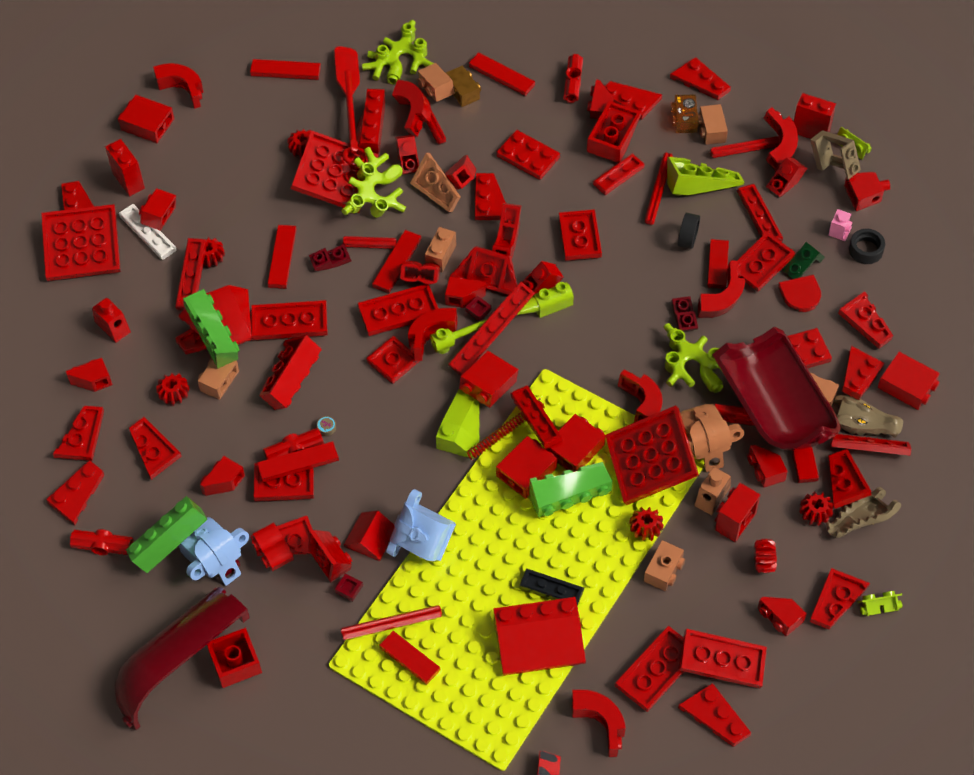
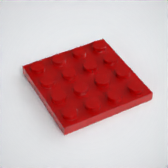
[291,130,379,213]
[41,204,121,281]
[606,405,699,505]

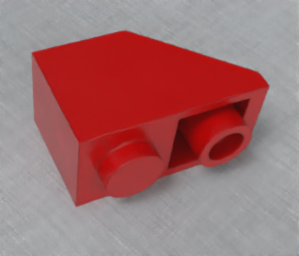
[587,79,614,119]
[395,135,419,174]
[444,155,476,190]
[766,157,808,197]
[522,261,564,294]
[445,277,486,308]
[65,357,113,392]
[747,445,788,488]
[200,456,245,496]
[758,597,807,636]

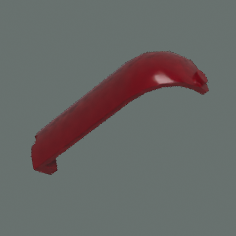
[712,327,841,450]
[115,587,250,730]

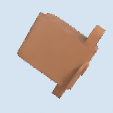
[680,404,744,472]

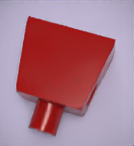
[844,172,891,211]
[92,298,131,343]

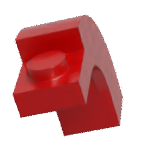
[153,63,204,109]
[392,80,431,137]
[764,107,798,171]
[492,203,522,259]
[698,260,745,318]
[408,308,458,361]
[618,369,663,423]
[572,690,626,757]

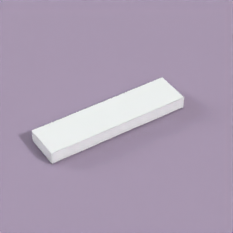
[119,204,177,260]

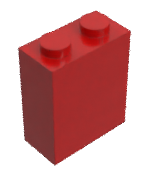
[794,93,836,139]
[118,94,175,143]
[105,139,145,197]
[459,351,519,408]
[878,351,940,410]
[546,414,606,472]
[496,436,557,499]

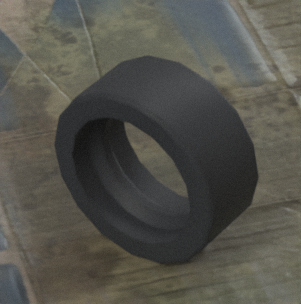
[678,212,700,249]
[849,228,886,264]

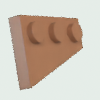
[410,153,461,212]

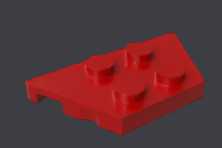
[450,246,517,295]

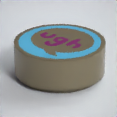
[317,416,336,436]

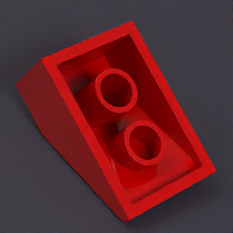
[587,101,641,163]
[308,530,352,583]

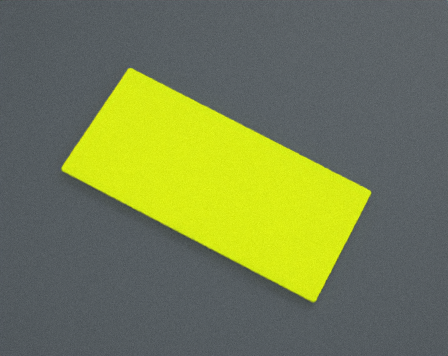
[329,369,704,771]

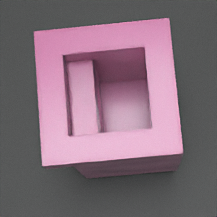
[828,209,852,241]

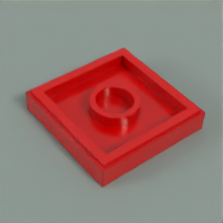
[366,336,420,384]

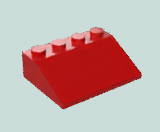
[493,597,586,676]

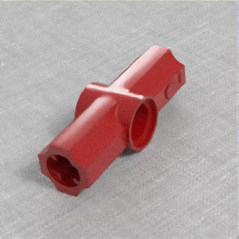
[564,54,583,103]
[263,428,324,460]
[70,529,134,556]

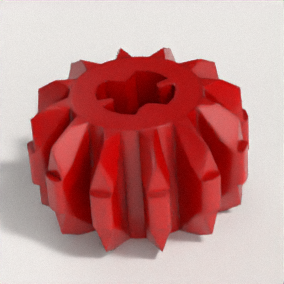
[287,128,311,158]
[201,236,225,268]
[156,372,190,405]
[799,491,834,526]
[629,507,664,541]
[754,539,777,573]

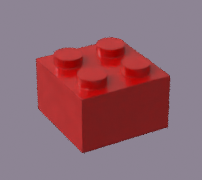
[715,483,761,543]
[207,627,262,688]

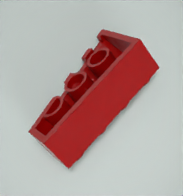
[348,89,386,157]
[259,335,322,410]

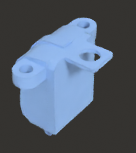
[386,489,456,561]
[179,517,249,586]

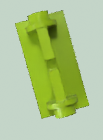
[837,127,872,160]
[857,591,902,616]

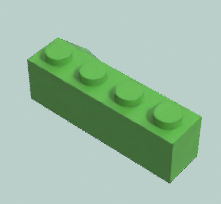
[183,289,240,369]
[529,462,612,518]
[126,496,208,573]

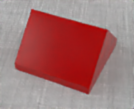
[344,510,395,561]

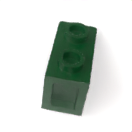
[783,242,825,279]

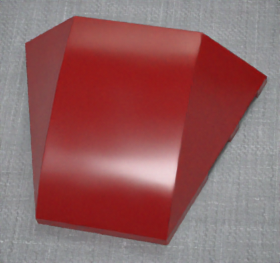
[178,285,252,345]

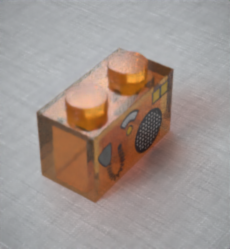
[671,95,698,133]

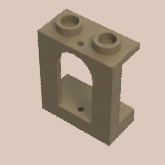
[810,130,861,179]

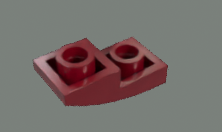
[309,244,352,271]
[671,296,698,331]

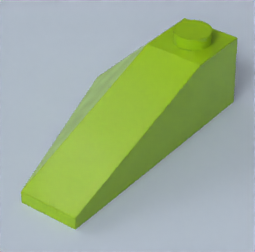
[667,157,744,196]
[436,389,480,459]

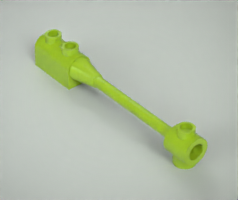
[430,282,574,354]

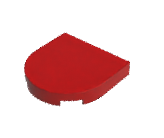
[778,275,821,312]

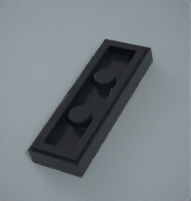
[519,568,584,607]

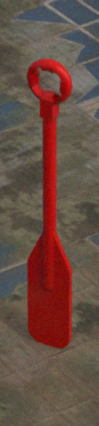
[334,46,366,166]

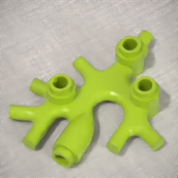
[362,20,434,85]
[341,147,406,217]
[663,323,723,393]

